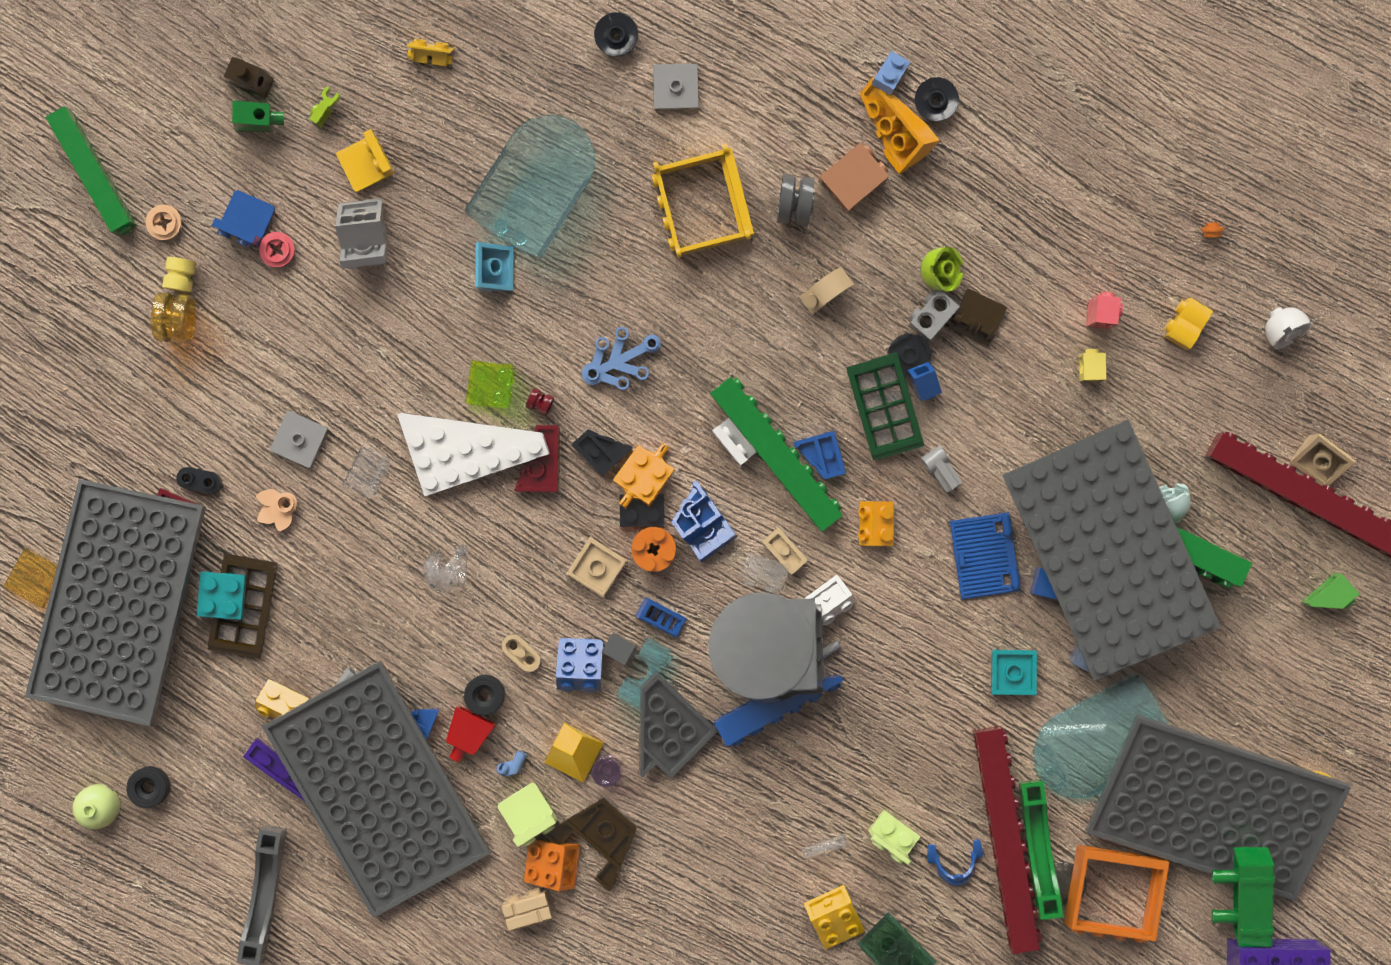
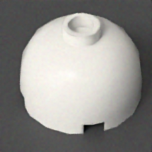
[1265,307,1313,350]

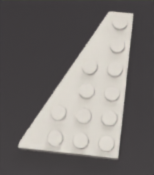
[397,413,550,496]

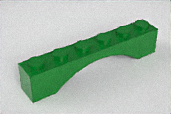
[1018,779,1063,920]

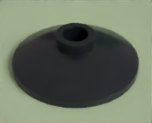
[594,12,638,57]
[914,77,959,122]

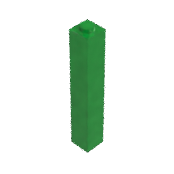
[45,106,137,236]

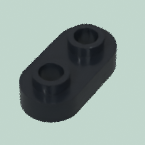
[176,467,222,494]

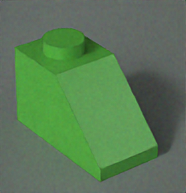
[1301,573,1359,609]

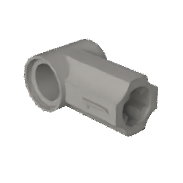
[921,446,962,493]

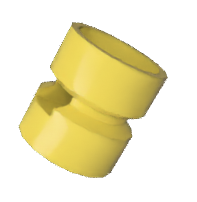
[162,257,196,293]

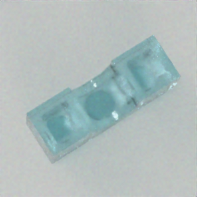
[616,636,673,709]

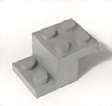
[335,198,388,269]

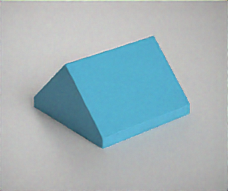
[475,242,513,291]

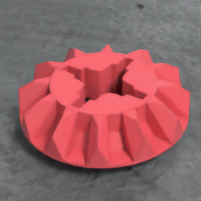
[259,232,295,267]

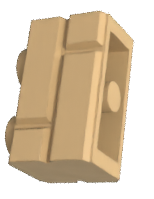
[502,888,553,932]

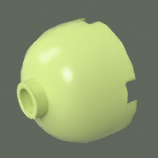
[72,784,120,829]

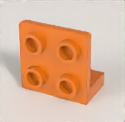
[524,839,580,891]

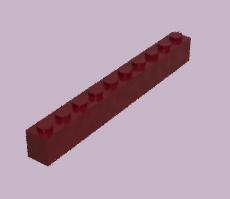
[1204,431,1391,558]
[973,726,1042,954]

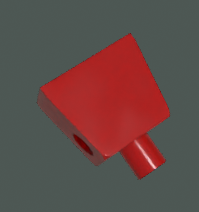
[446,705,496,762]

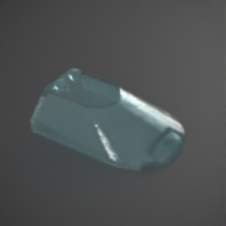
[465,115,595,259]
[1033,674,1169,799]

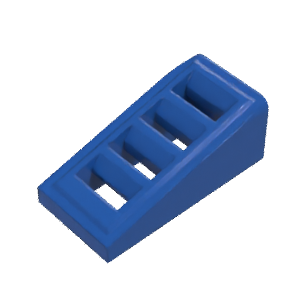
[636,597,687,638]

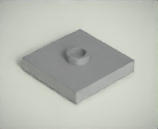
[653,64,698,110]
[269,410,329,468]

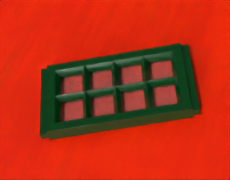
[846,352,925,461]

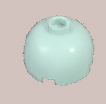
[1159,483,1191,524]

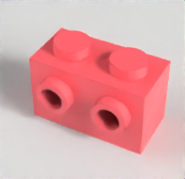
[1086,292,1123,329]

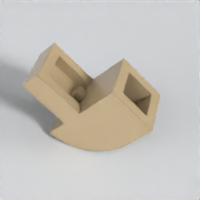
[799,267,854,315]

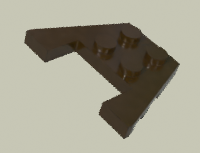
[544,797,637,892]

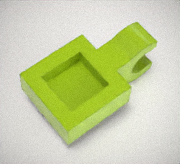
[309,87,340,128]

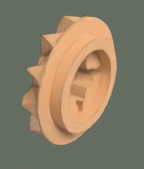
[146,205,182,240]

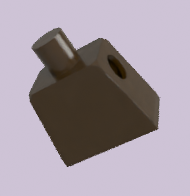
[224,56,274,99]

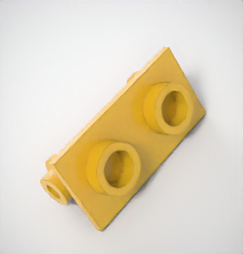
[407,39,455,67]

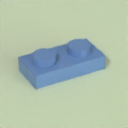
[872,51,910,95]

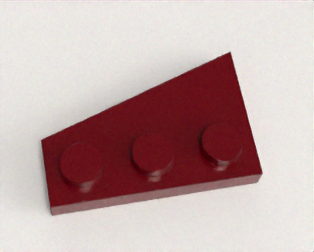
[514,425,560,492]

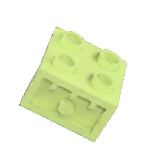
[868,809,920,865]

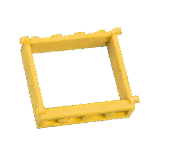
[651,144,754,258]

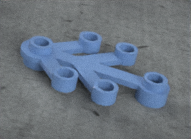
[582,327,661,390]

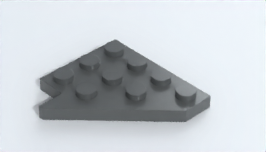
[639,671,718,778]

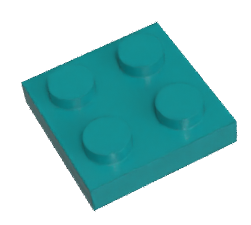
[196,571,247,620]
[991,649,1037,695]

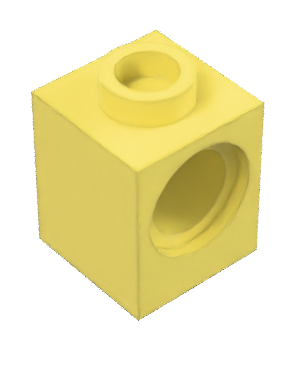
[1079,349,1106,382]

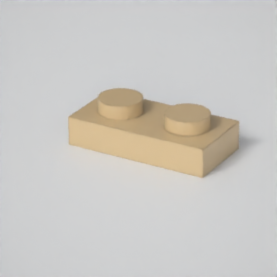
[762,527,808,575]

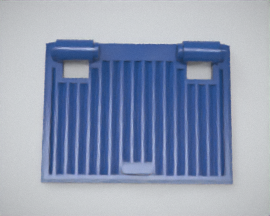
[949,512,1021,600]

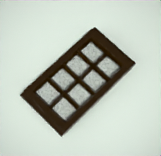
[207,553,278,659]

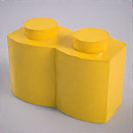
[1164,298,1213,351]

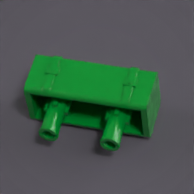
[1211,847,1275,947]

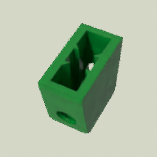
[232,101,284,132]

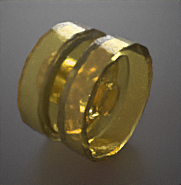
[151,292,196,344]

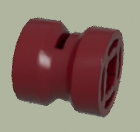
[525,388,555,417]

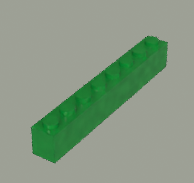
[709,376,843,532]

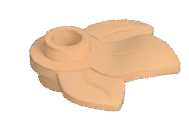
[256,489,298,531]

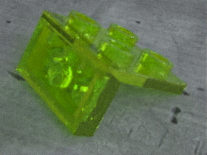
[466,360,516,410]

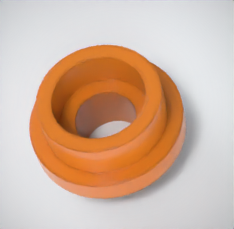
[1201,222,1224,237]

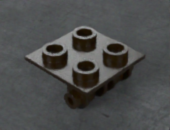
[948,288,1007,347]

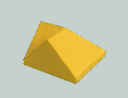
[544,723,604,783]

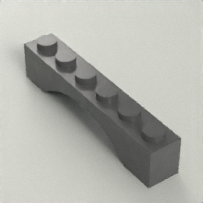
[237,825,287,965]

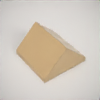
[1290,434,1356,486]

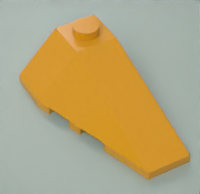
[860,78,940,174]

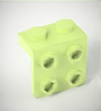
[498,783,558,847]

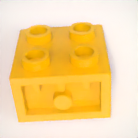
[336,129,395,193]
[804,885,865,949]

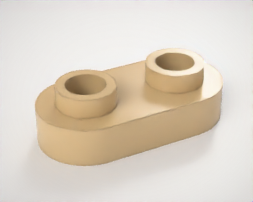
[502,634,541,672]

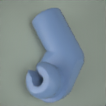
[496,750,527,777]

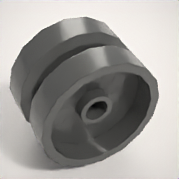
[777,174,815,227]

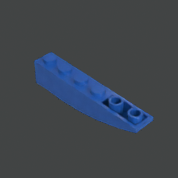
[714,674,844,747]

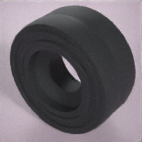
[464,674,505,716]
[126,766,170,808]

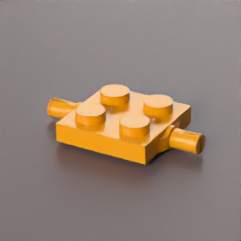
[613,443,675,509]

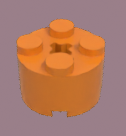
[631,527,676,572]

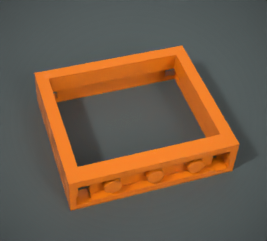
[1064,844,1169,943]

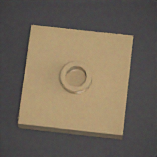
[566,537,628,598]

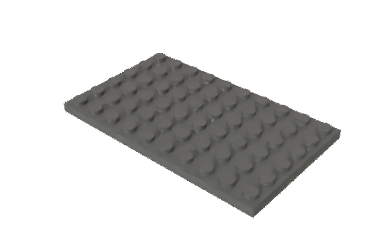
[1002,419,1221,681]
[25,479,206,726]
[262,660,491,918]
[1085,714,1351,901]

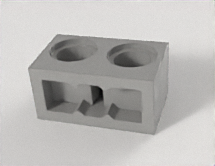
[908,291,960,342]

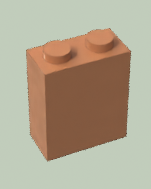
[818,142,889,214]

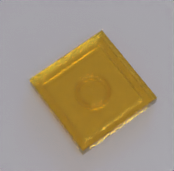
[3,548,58,608]

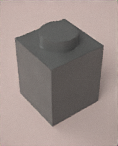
[602,631,638,665]

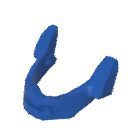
[927,839,983,886]

